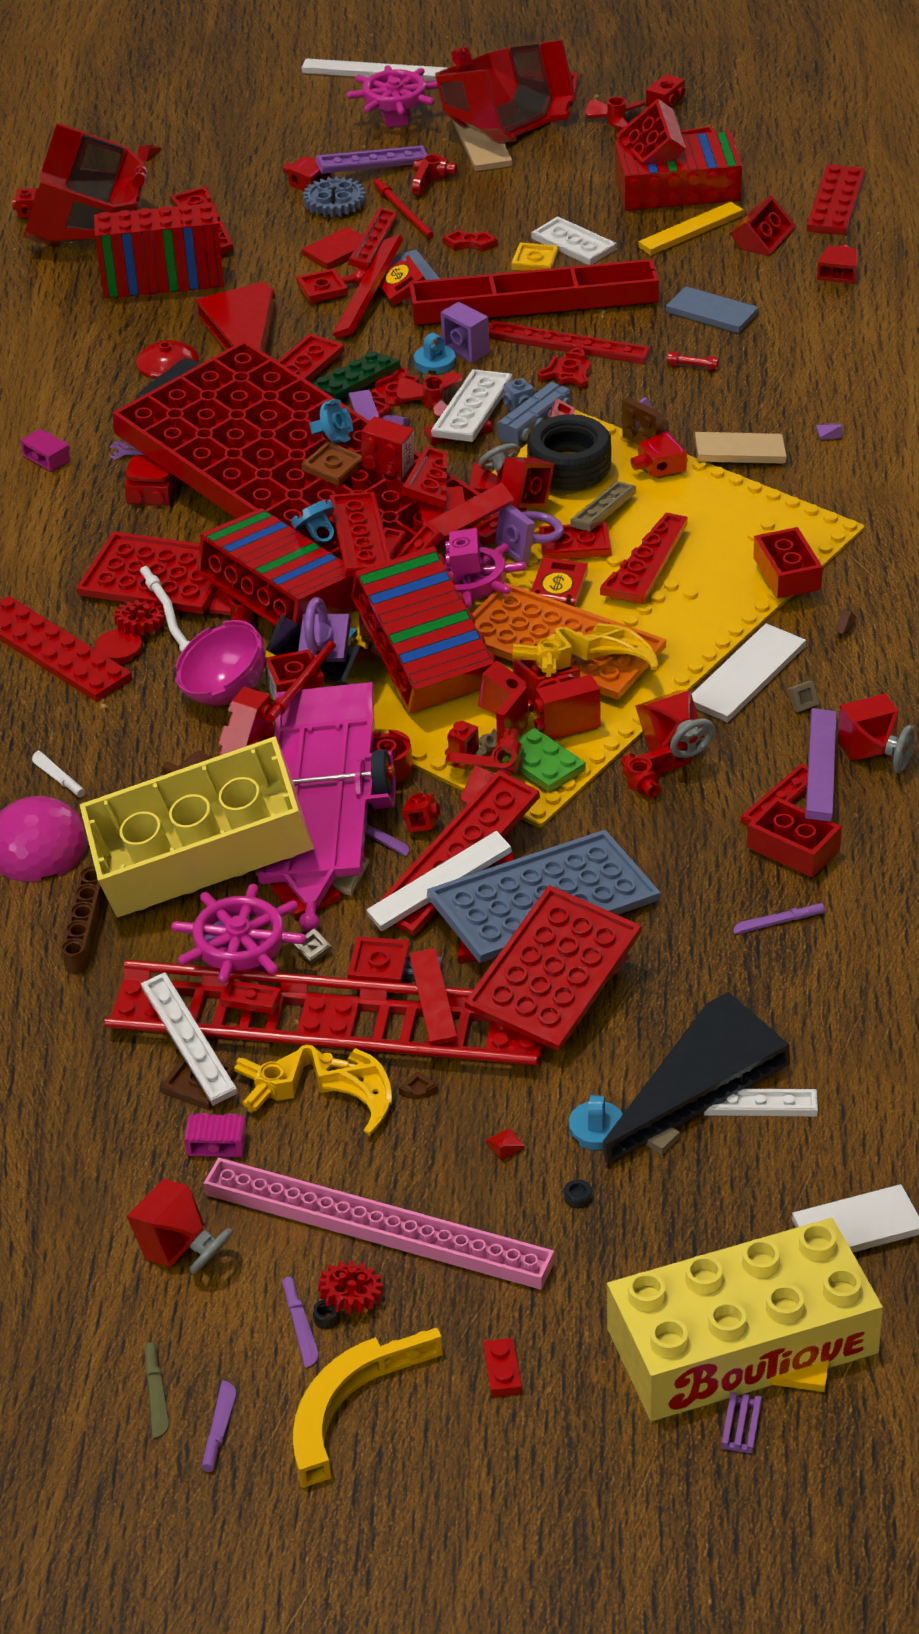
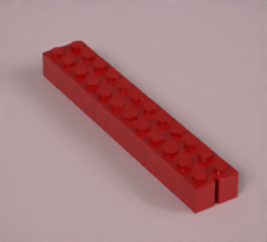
[409,259,659,325]

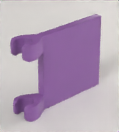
[110,441,144,459]

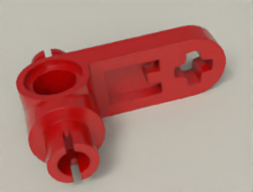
[412,154,458,196]
[445,728,522,776]
[621,742,693,798]

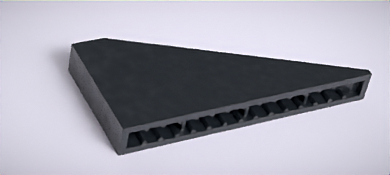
[603,992,790,1164]

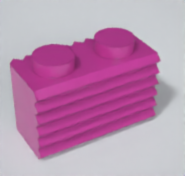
[20,429,70,472]
[184,1113,247,1157]

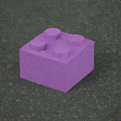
[441,302,490,363]

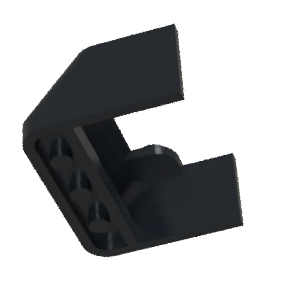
[266,615,384,685]

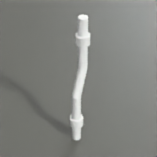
[140,566,190,653]

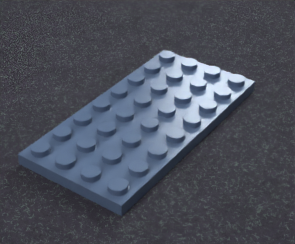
[427,830,661,963]

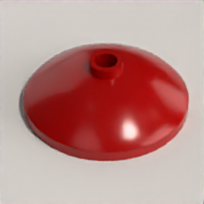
[136,340,199,379]

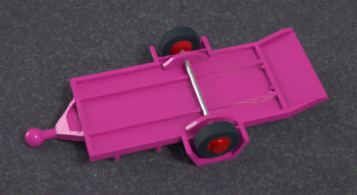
[258,682,396,933]

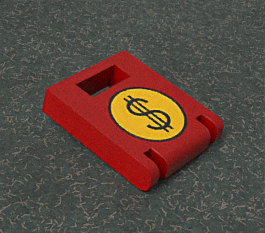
[379,255,426,306]
[531,557,588,607]

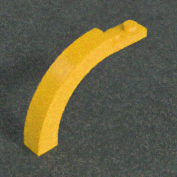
[293,1328,443,1488]

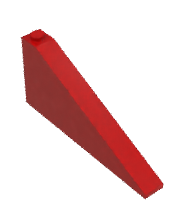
[196,281,275,353]

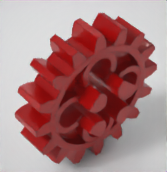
[114,600,165,635]
[318,1260,383,1315]

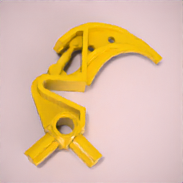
[512,623,658,677]
[234,1044,392,1136]

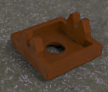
[622,397,669,445]

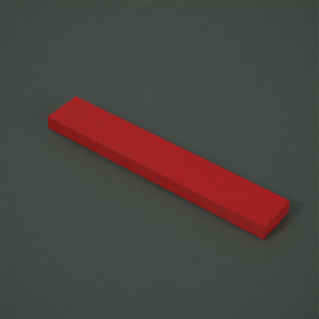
[348,208,398,270]

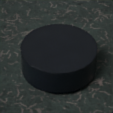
[563,1180,592,1208]

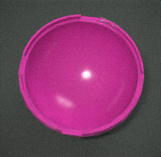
[175,620,266,706]
[0,796,88,882]

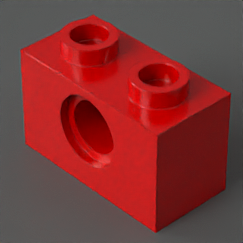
[646,74,686,107]

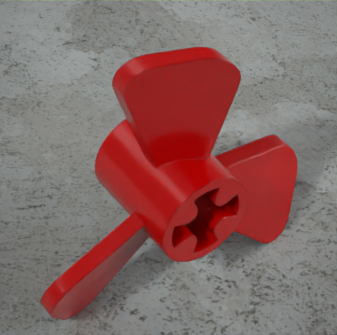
[585,97,645,130]
[396,372,462,419]
[207,590,255,625]

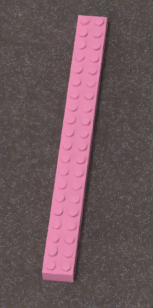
[203,1157,554,1290]

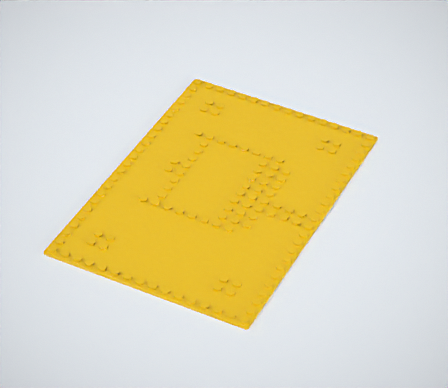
[254,410,864,828]

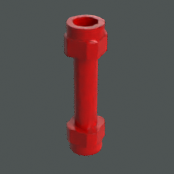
[667,351,719,371]

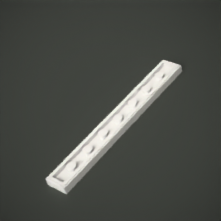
[302,59,447,82]

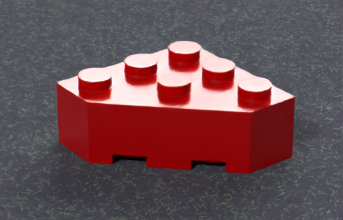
[218,687,275,756]

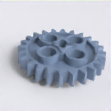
[303,176,366,217]

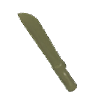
[144,1342,169,1438]

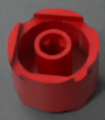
[372,730,413,785]

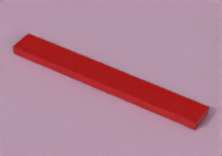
[333,234,404,339]
[489,321,650,365]

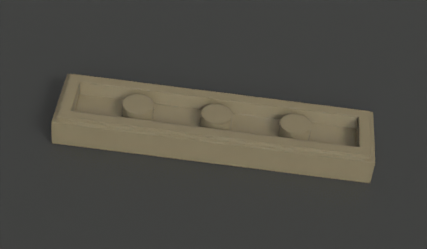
[570,481,636,532]

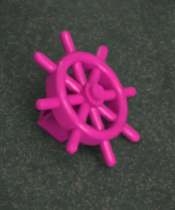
[346,65,438,128]
[442,528,527,609]
[171,884,307,983]

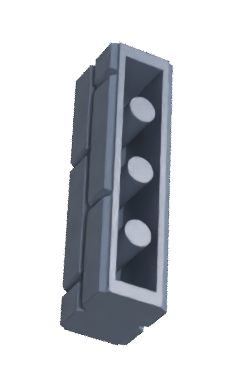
[497,382,572,446]

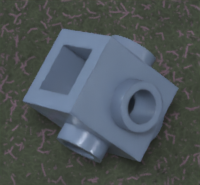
[502,378,535,412]

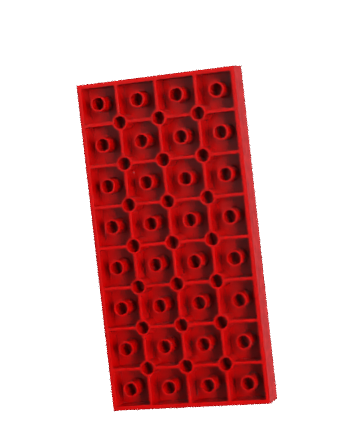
[112,340,485,560]

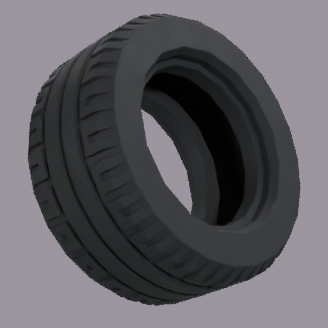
[527,414,612,491]

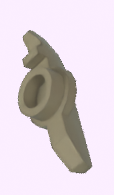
[476,729,497,756]

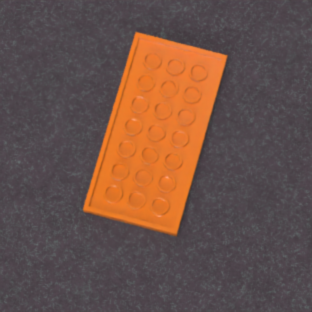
[472,582,666,700]

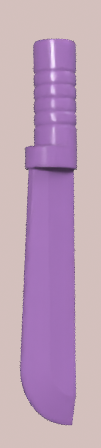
[365,824,409,856]
[733,903,825,934]
[282,1277,318,1368]
[202,1380,236,1472]

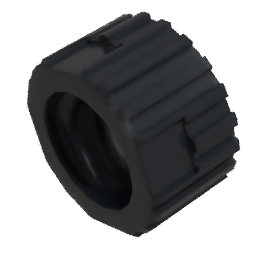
[313,1300,340,1330]

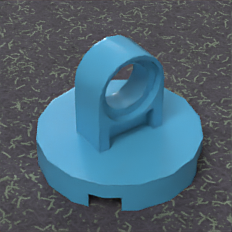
[414,333,456,374]
[309,399,353,444]
[291,499,335,545]
[569,1095,623,1150]

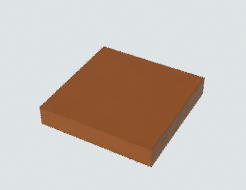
[302,441,362,486]

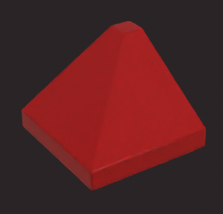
[486,1128,525,1160]

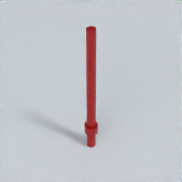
[373,178,434,239]
[266,641,336,723]

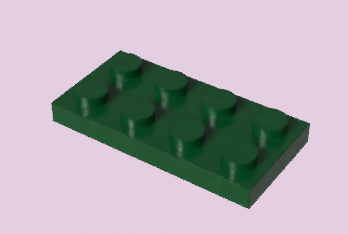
[312,351,401,400]

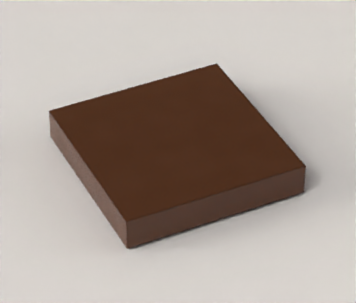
[161,1058,237,1110]

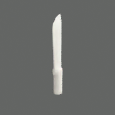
[32,750,85,797]

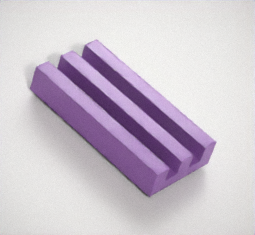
[722,1392,762,1454]

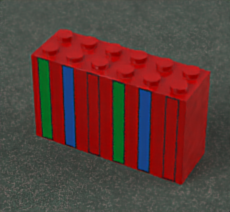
[615,131,742,211]
[94,202,224,299]
[197,508,354,626]
[351,546,495,714]

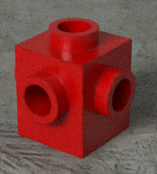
[12,188,37,219]
[402,793,441,833]

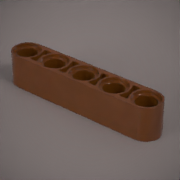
[61,866,105,974]

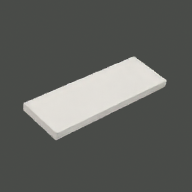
[431,369,513,442]
[692,623,806,723]

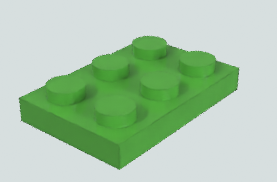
[503,728,586,793]

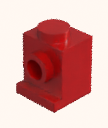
[445,720,479,755]

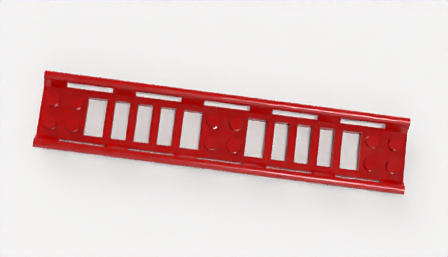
[104,960,543,1066]

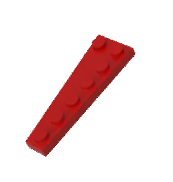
[170,186,234,255]
[600,512,688,604]

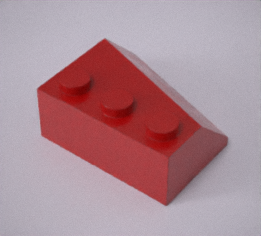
[615,99,686,165]

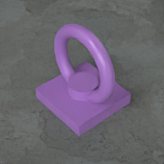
[495,505,564,563]
[298,597,351,662]

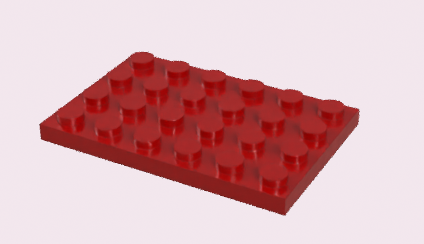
[76,531,217,614]
[465,885,642,1052]

